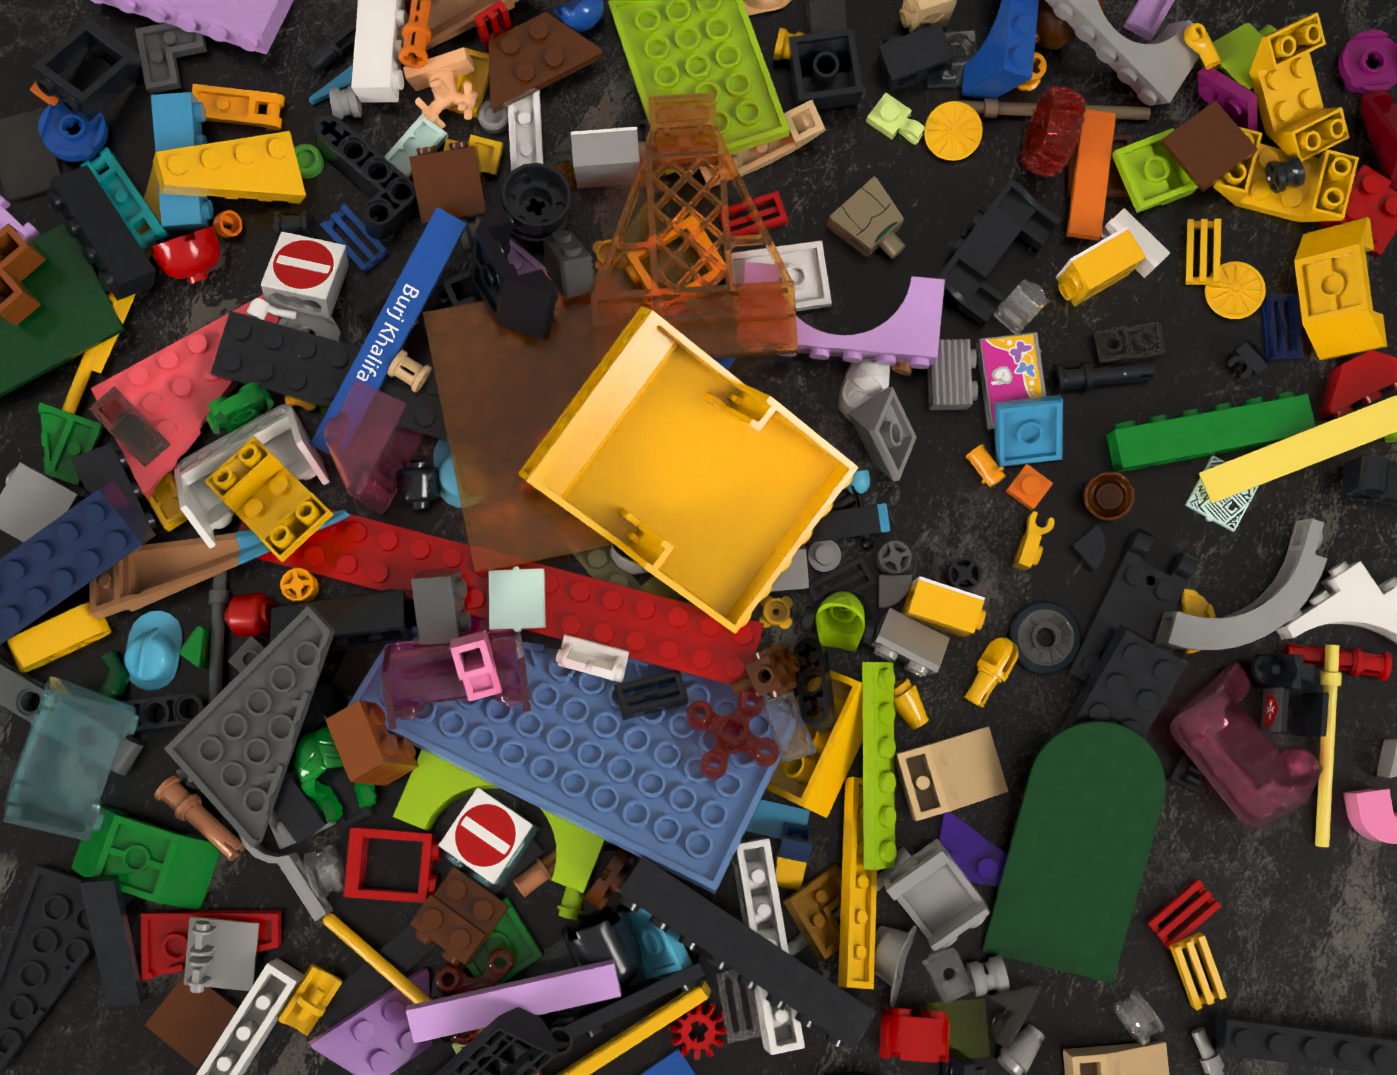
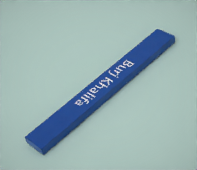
[310,207,468,460]

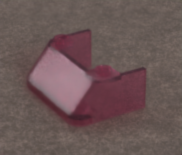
[324,380,424,515]
[382,629,531,730]

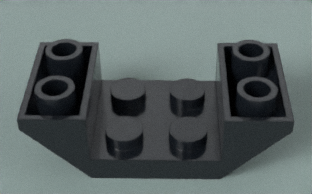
[470,198,558,340]

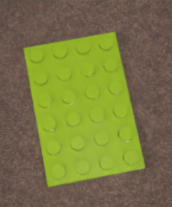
[608,0,790,175]

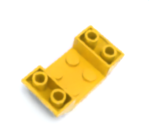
[1249,12,1350,162]
[1213,127,1359,222]
[1294,217,1387,360]
[204,436,334,562]

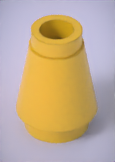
[894,677,929,730]

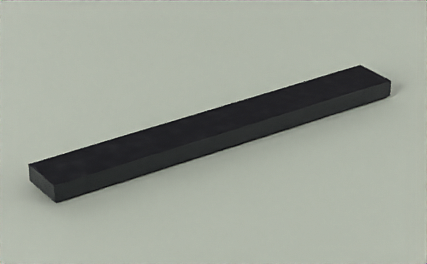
[321,832,545,1028]

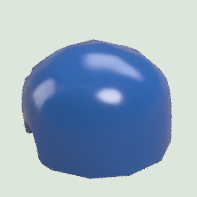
[553,0,604,33]

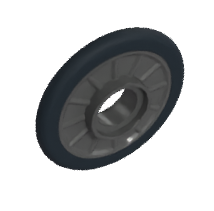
[1009,601,1082,674]

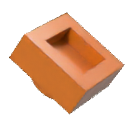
[1005,464,1053,511]

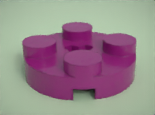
[1338,30,1397,95]

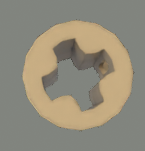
[387,350,432,393]

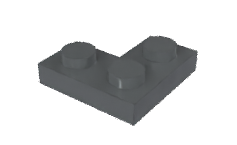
[135,23,208,94]

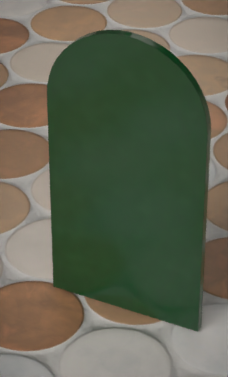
[0,223,125,397]
[981,720,1166,983]

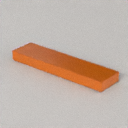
[1066,109,1116,241]

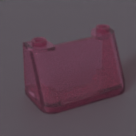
[1170,661,1323,828]

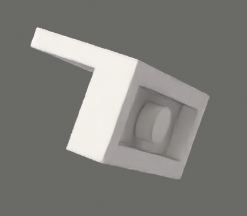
[1101,208,1170,278]

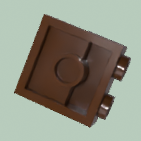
[410,866,510,966]

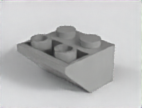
[869,607,950,678]

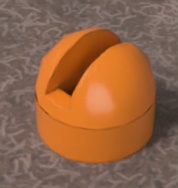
[213,210,242,238]

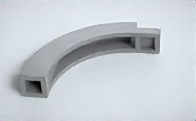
[1155,518,1327,650]

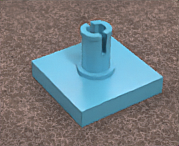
[627,908,692,979]

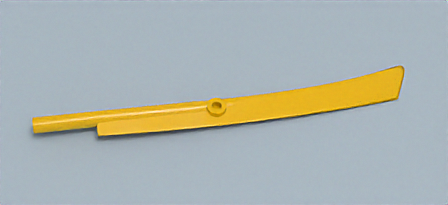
[61,152,161,414]

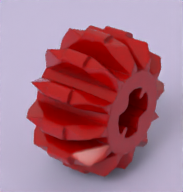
[669,1002,727,1060]

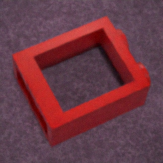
[343,826,441,903]

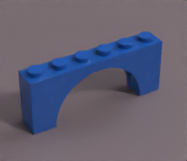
[962,0,1039,100]

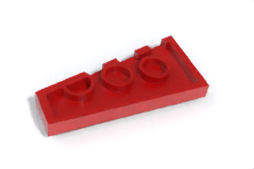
[140,910,282,981]

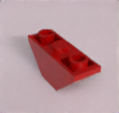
[1318,350,1397,419]

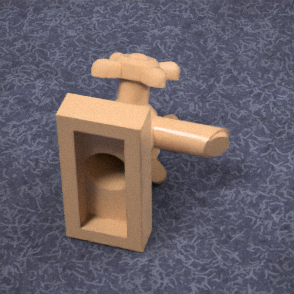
[403,47,478,129]

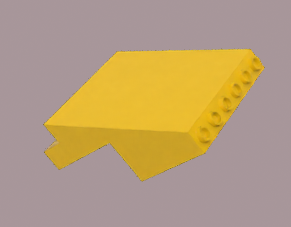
[518,306,858,634]

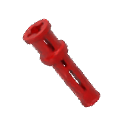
[1283,642,1392,681]

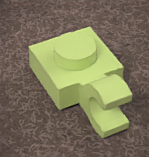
[866,93,925,145]

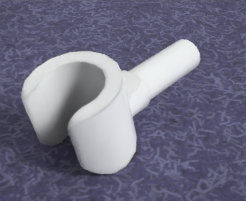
[247,298,297,320]

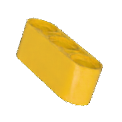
[7,602,112,673]

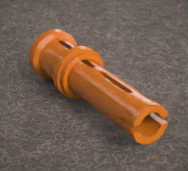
[398,0,432,68]

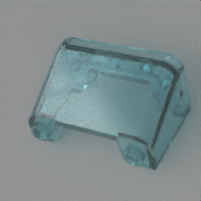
[3,676,139,841]

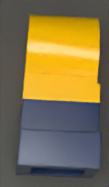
[774,822,814,890]

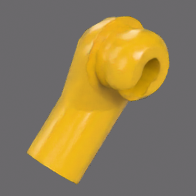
[1184,23,1221,70]

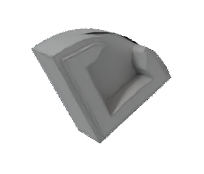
[878,575,912,609]

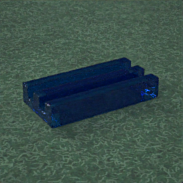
[1263,294,1304,361]

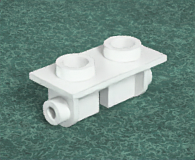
[556,634,630,683]

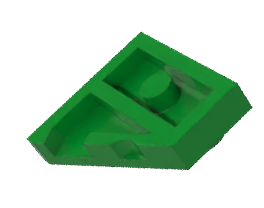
[38,402,105,487]

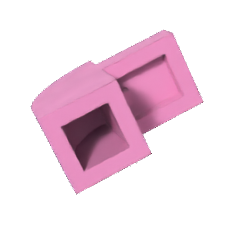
[450,630,502,701]
[1343,788,1397,844]

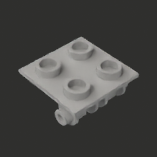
[184,916,259,993]

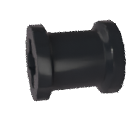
[274,209,313,239]

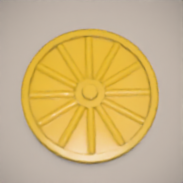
[924,101,983,161]
[1205,261,1266,319]

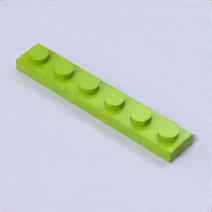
[862,662,897,870]

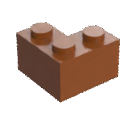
[0,223,46,326]
[326,700,419,786]

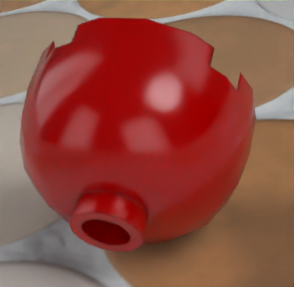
[150,226,220,284]

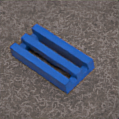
[320,203,389,274]

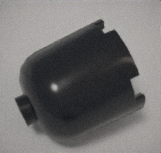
[561,905,643,992]

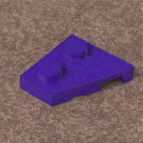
[938,812,1006,887]

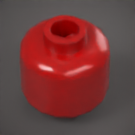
[224,592,277,638]

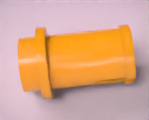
[966,444,1006,488]

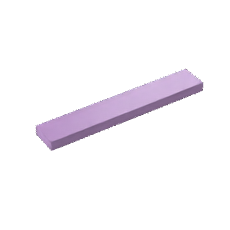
[406,959,621,1043]

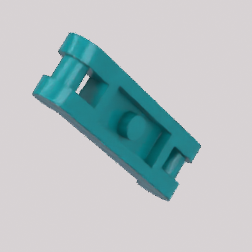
[81,146,170,253]

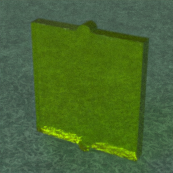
[925,998,991,1058]

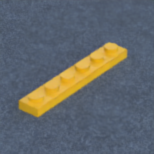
[838,777,877,989]

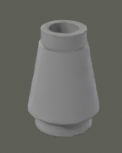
[996,1024,1045,1075]

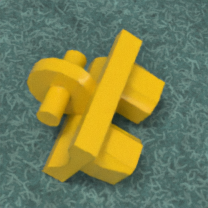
[277,964,342,1036]

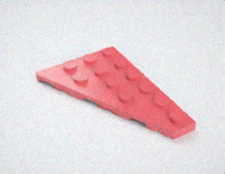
[91,295,280,498]

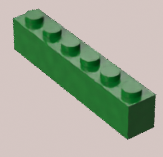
[1106,391,1316,472]

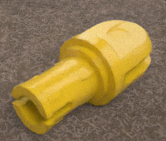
[964,637,1019,708]

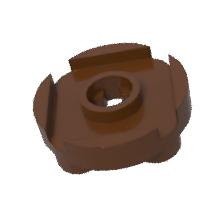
[584,848,637,911]

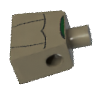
[827,176,906,259]

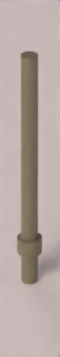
[958,98,1151,120]

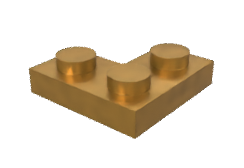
[783,864,842,961]

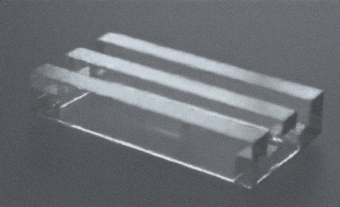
[716,970,762,1044]

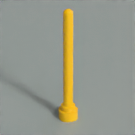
[323,913,432,1004]

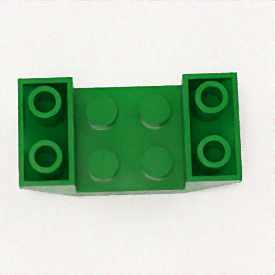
[71,802,221,910]

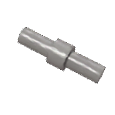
[1191,1028,1225,1075]

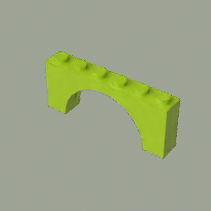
[393,749,607,894]

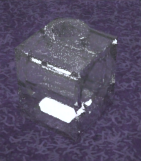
[993,279,1049,335]

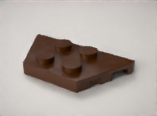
[489,12,603,113]

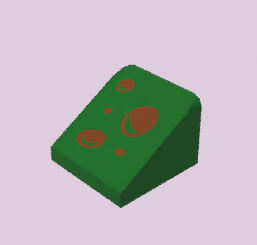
[179,626,211,669]

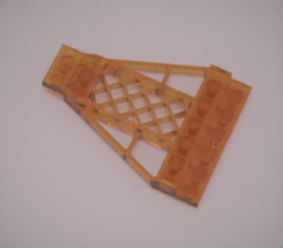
[591,92,798,366]

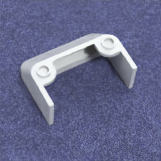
[174,404,329,548]

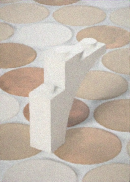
[1276,561,1397,645]

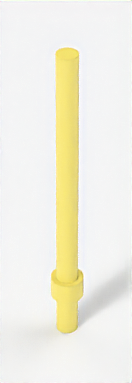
[1315,644,1342,847]

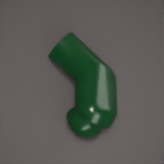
[99,650,130,702]

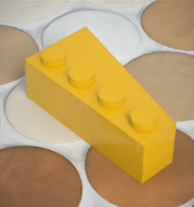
[153,131,306,204]

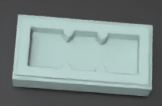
[384,113,448,180]

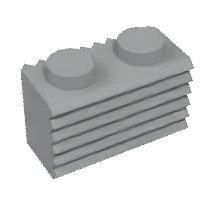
[927,339,978,410]

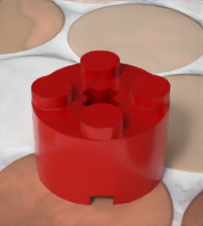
[879,1007,950,1063]

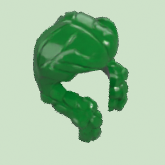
[292,725,377,823]

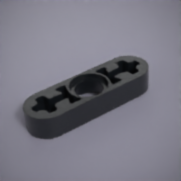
[794,638,836,732]

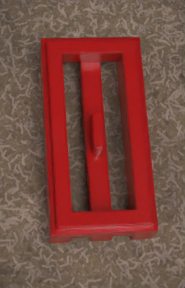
[474,0,512,53]
[717,191,788,243]
[1146,879,1222,950]

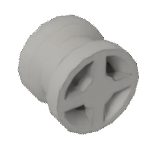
[329,85,362,119]

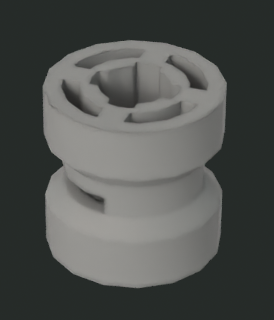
[966,955,1010,997]

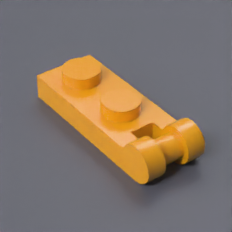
[192,84,285,130]

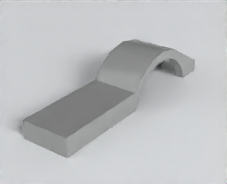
[239,834,333,921]

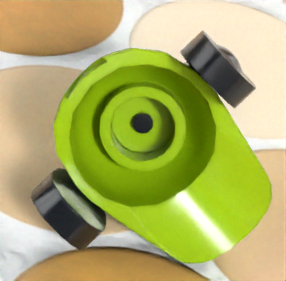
[802,590,877,652]

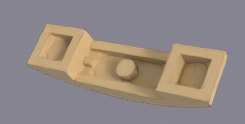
[698,100,826,187]

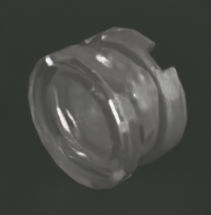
[304,845,346,899]
[1112,989,1165,1047]

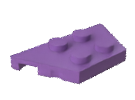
[308,968,432,1075]

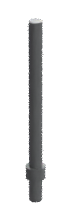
[208,571,230,704]

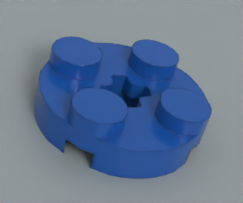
[38,102,108,162]

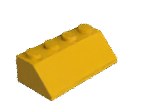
[766,664,863,818]

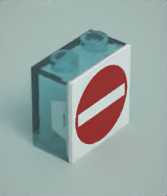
[438,787,541,887]

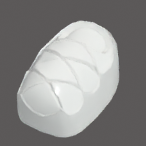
[838,359,890,421]

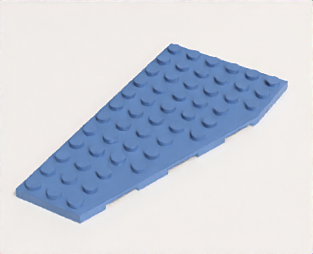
[347,626,801,894]

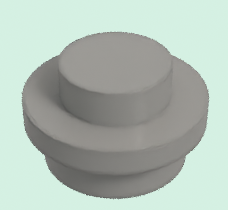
[808,540,841,572]

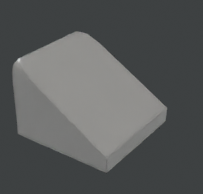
[1377,738,1397,778]

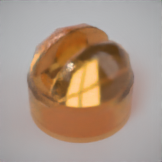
[552,160,576,186]

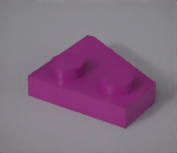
[1197,66,1258,131]

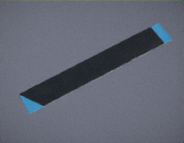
[805,503,890,544]

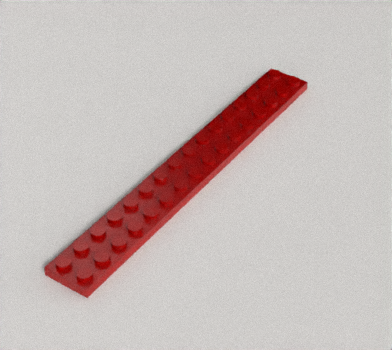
[239,508,764,685]

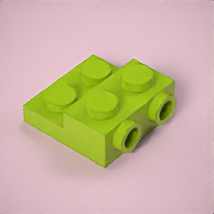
[1111,128,1198,213]

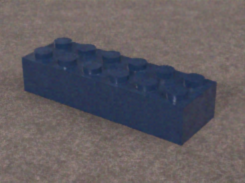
[0,481,156,645]

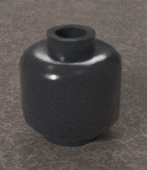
[396,460,441,509]

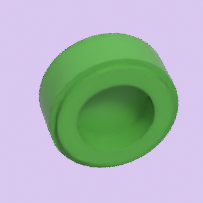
[294,144,324,179]

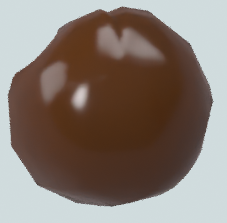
[1083,471,1135,521]

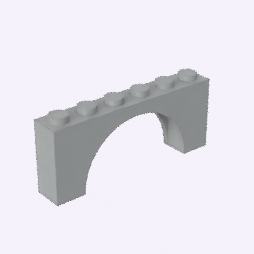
[1045,0,1200,106]

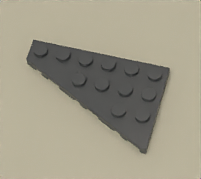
[164,606,335,848]

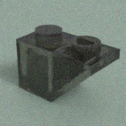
[88,386,171,467]

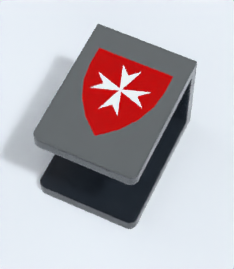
[1260,687,1329,737]

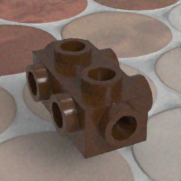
[730,642,800,699]

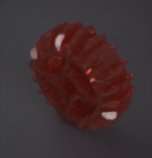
[1021,86,1086,177]

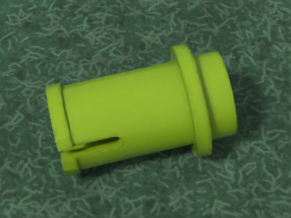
[557,887,584,921]

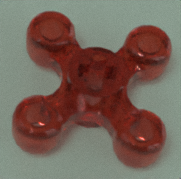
[686,688,780,780]
[435,946,515,1045]

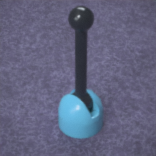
[846,470,874,550]

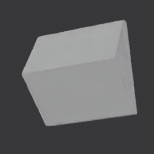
[848,387,917,481]

